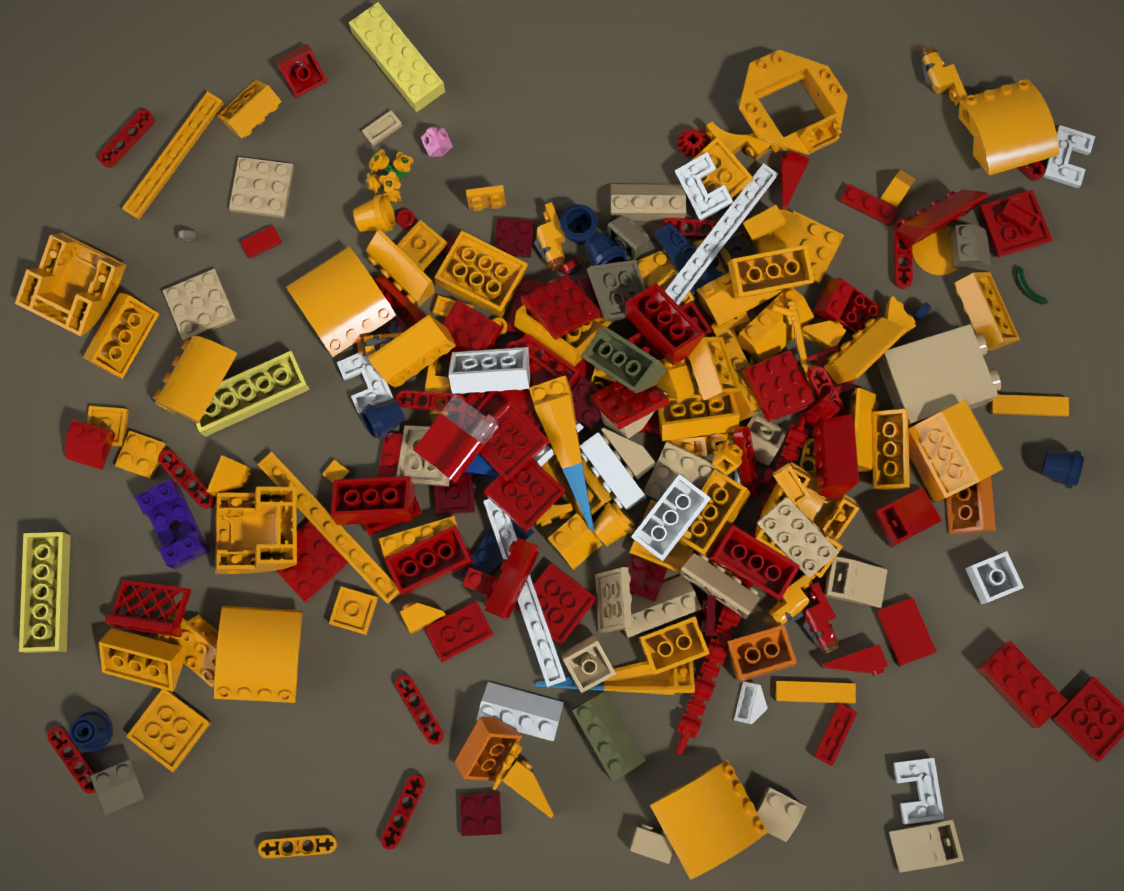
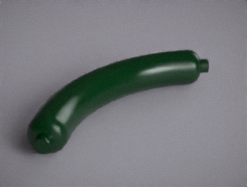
[1016,266,1048,305]

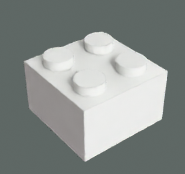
[965,551,1024,605]

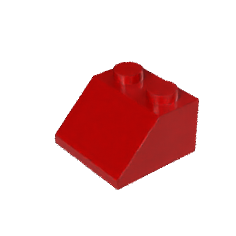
[274,43,328,98]
[65,419,116,470]

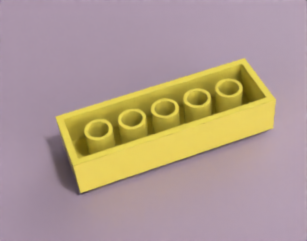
[349,2,445,113]
[196,351,310,437]
[19,532,71,653]

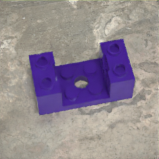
[135,479,210,569]

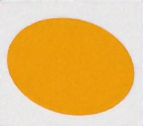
[750,209,804,254]
[912,226,958,275]

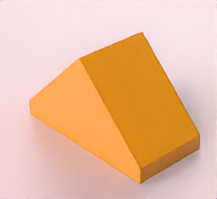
[880,169,916,208]

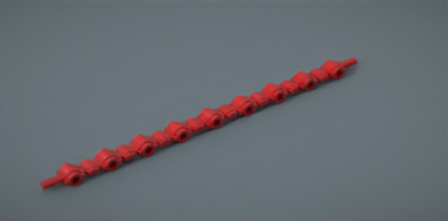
[675,409,809,756]

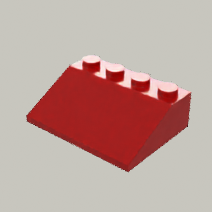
[896,189,990,249]

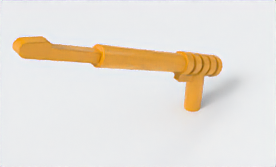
[771,301,814,394]

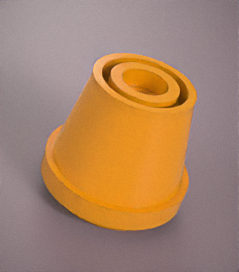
[353,194,395,233]
[593,501,635,546]

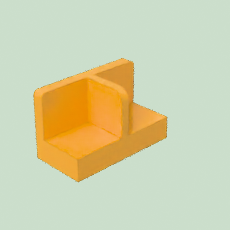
[743,205,786,241]

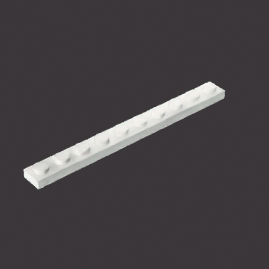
[665,163,778,305]
[484,499,566,687]

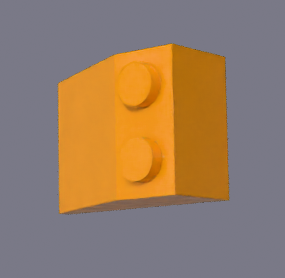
[502,759,554,818]

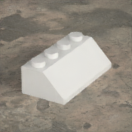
[449,347,530,394]
[580,433,646,510]
[631,474,711,561]
[476,682,564,741]

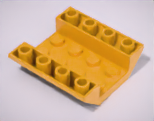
[908,399,1003,503]

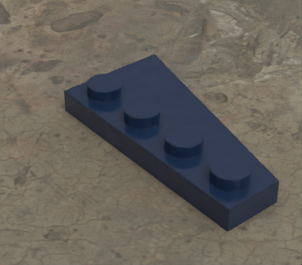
[653,223,724,296]
[460,518,535,579]

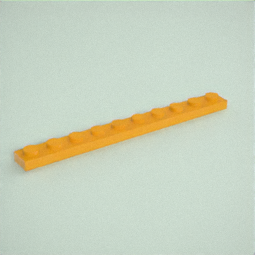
[257,452,400,604]

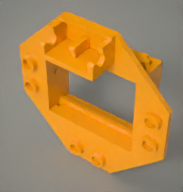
[739,50,848,155]

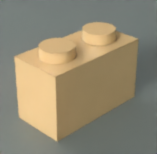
[629,824,674,864]

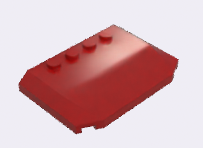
[457,334,581,436]

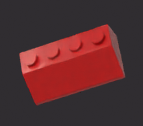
[625,283,705,366]
[813,414,859,500]
[385,525,475,595]
[708,525,800,600]
[483,538,541,621]

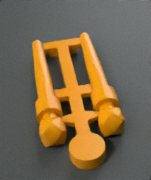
[493,742,523,790]

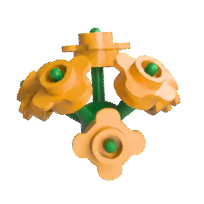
[365,149,414,204]

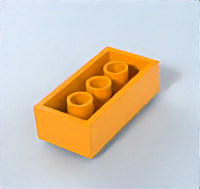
[728,245,814,299]

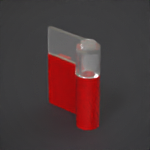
[413,395,499,483]

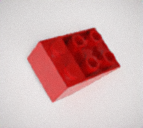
[812,278,882,335]
[872,487,942,548]

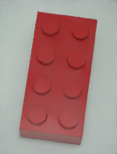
[331,476,415,525]
[976,641,1068,728]

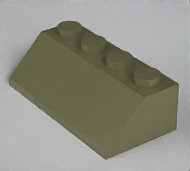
[581,325,667,394]
[572,691,646,782]

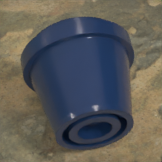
[560,204,598,244]
[584,232,627,266]
[360,397,405,440]
[1041,450,1084,489]
[70,711,113,752]

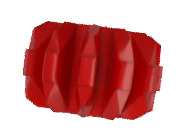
[677,126,708,159]

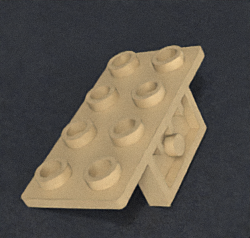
[757,497,838,578]

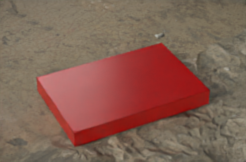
[876,597,936,667]
[424,601,494,663]

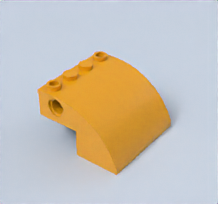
[959,79,1059,176]
[15,233,127,336]
[286,246,396,357]
[153,336,237,424]
[754,462,860,578]
[215,487,297,574]
[214,606,303,703]
[650,760,768,880]

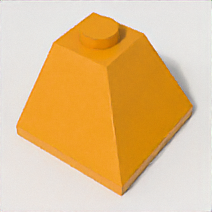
[206,455,252,498]

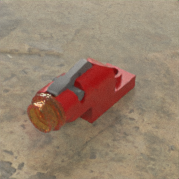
[803,582,839,654]

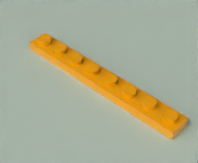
[122,91,224,220]

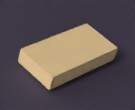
[362,110,403,147]

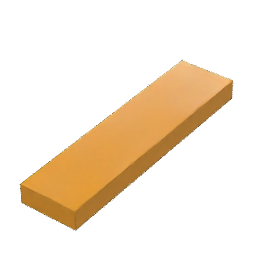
[991,394,1069,417]
[775,681,856,704]

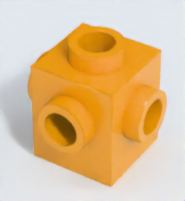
[712,440,743,476]

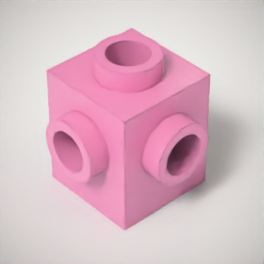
[421,126,453,157]

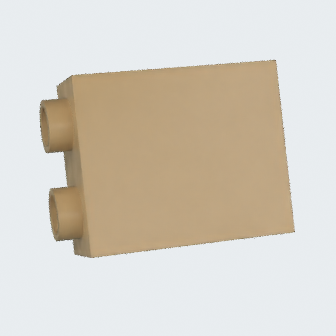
[876,324,1001,429]

